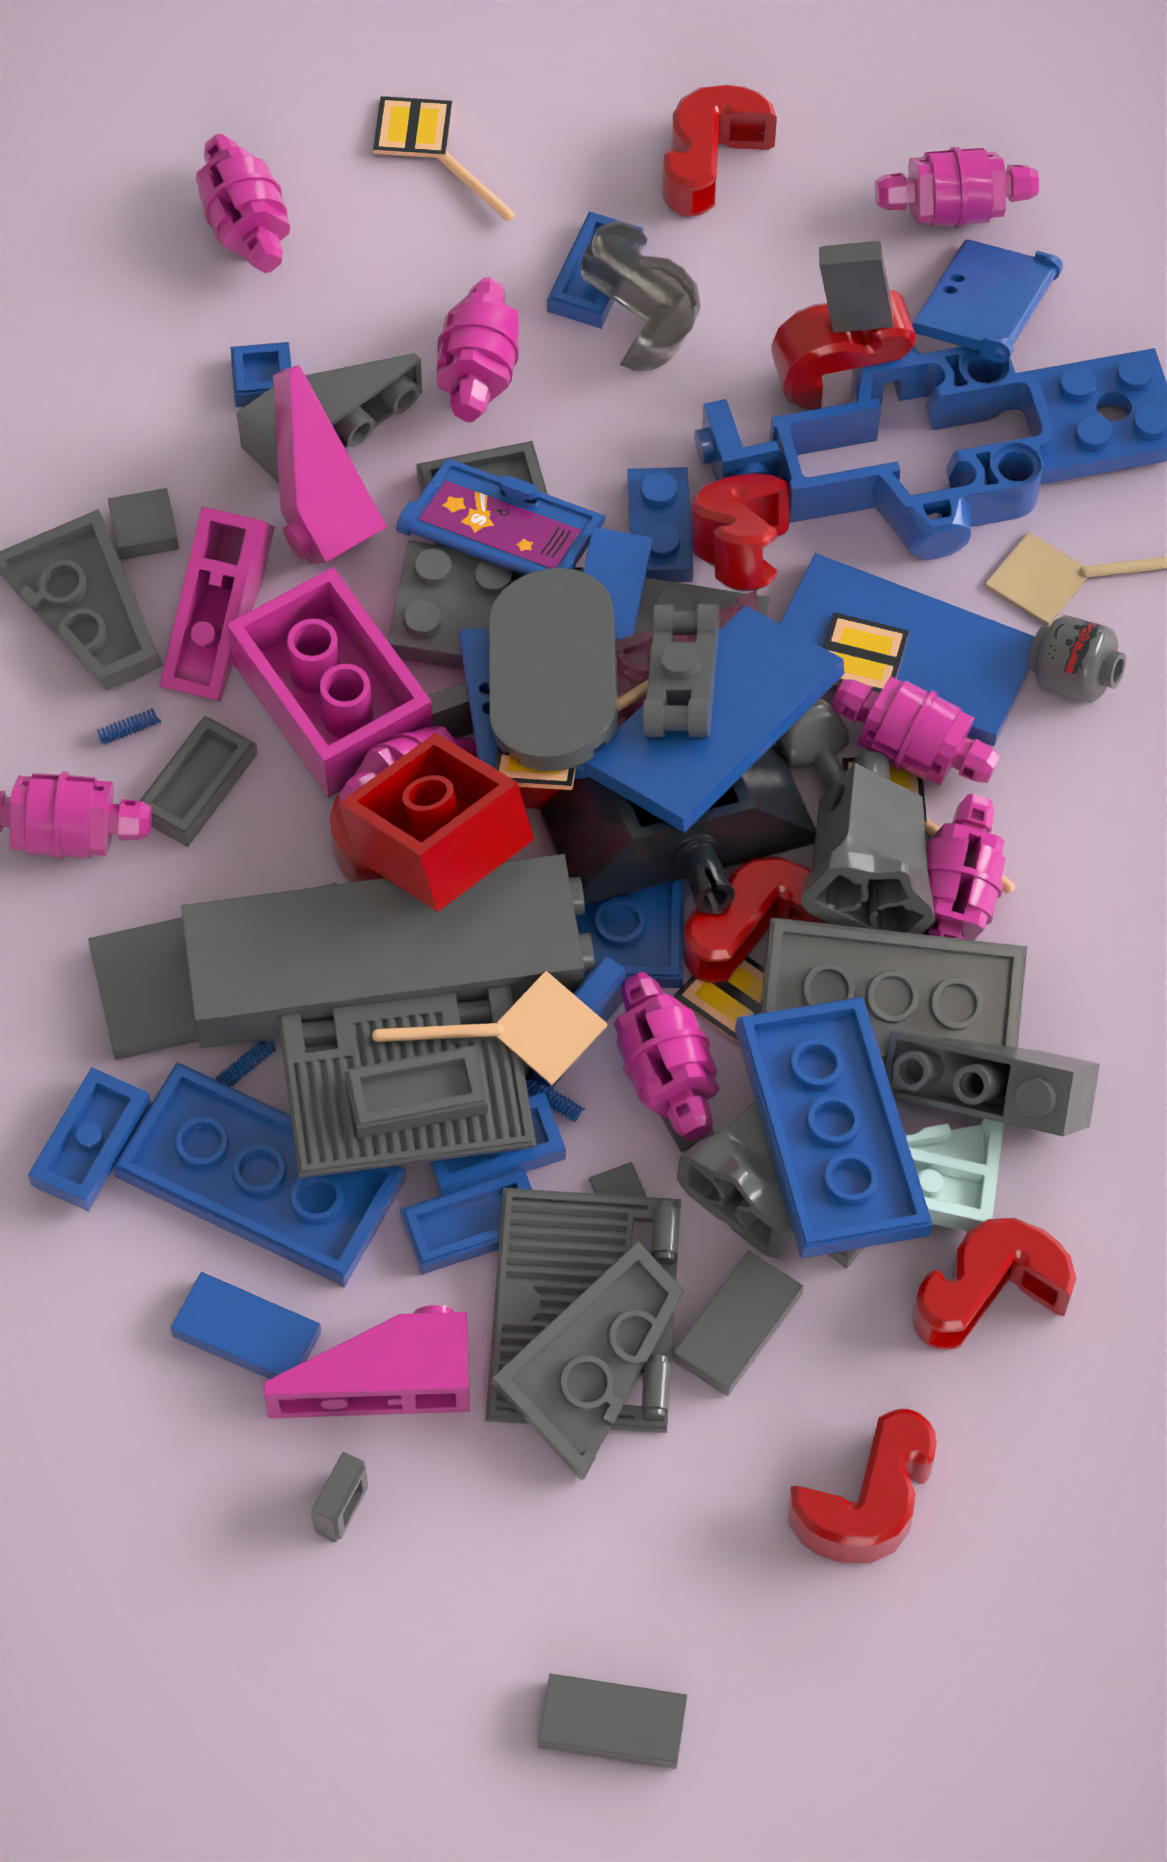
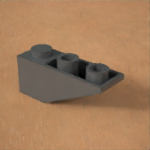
[237,353,423,484]
[885,1031,1100,1137]

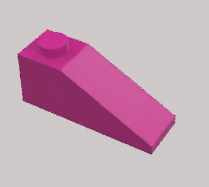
[273,365,387,564]
[159,506,275,701]
[264,1305,470,1418]

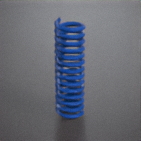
[97,708,161,745]
[216,1040,276,1086]
[526,1075,585,1123]

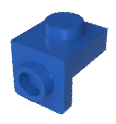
[694,399,781,481]

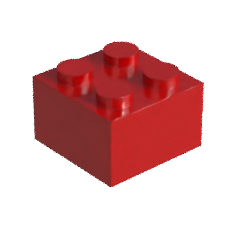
[339,732,534,913]

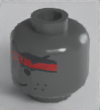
[1029,615,1126,703]

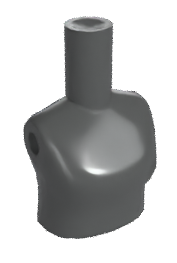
[776,697,849,790]

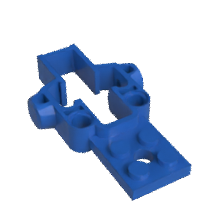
[769,346,1167,560]

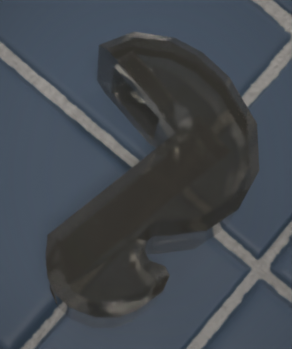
[581,222,701,371]

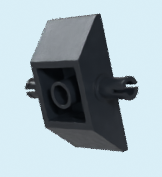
[540,710,816,914]

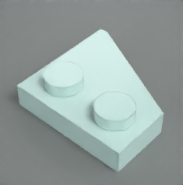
[906,1119,1004,1232]

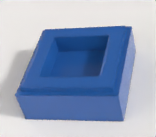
[230,342,291,407]

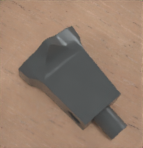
[801,751,935,934]
[677,1101,793,1258]

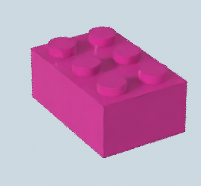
[227,567,433,798]

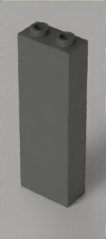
[181,854,595,1048]

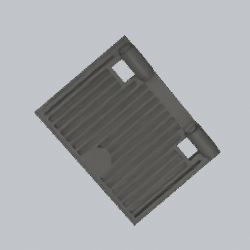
[277,986,536,1178]
[485,1188,681,1433]

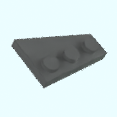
[0,509,163,690]
[489,1241,684,1480]

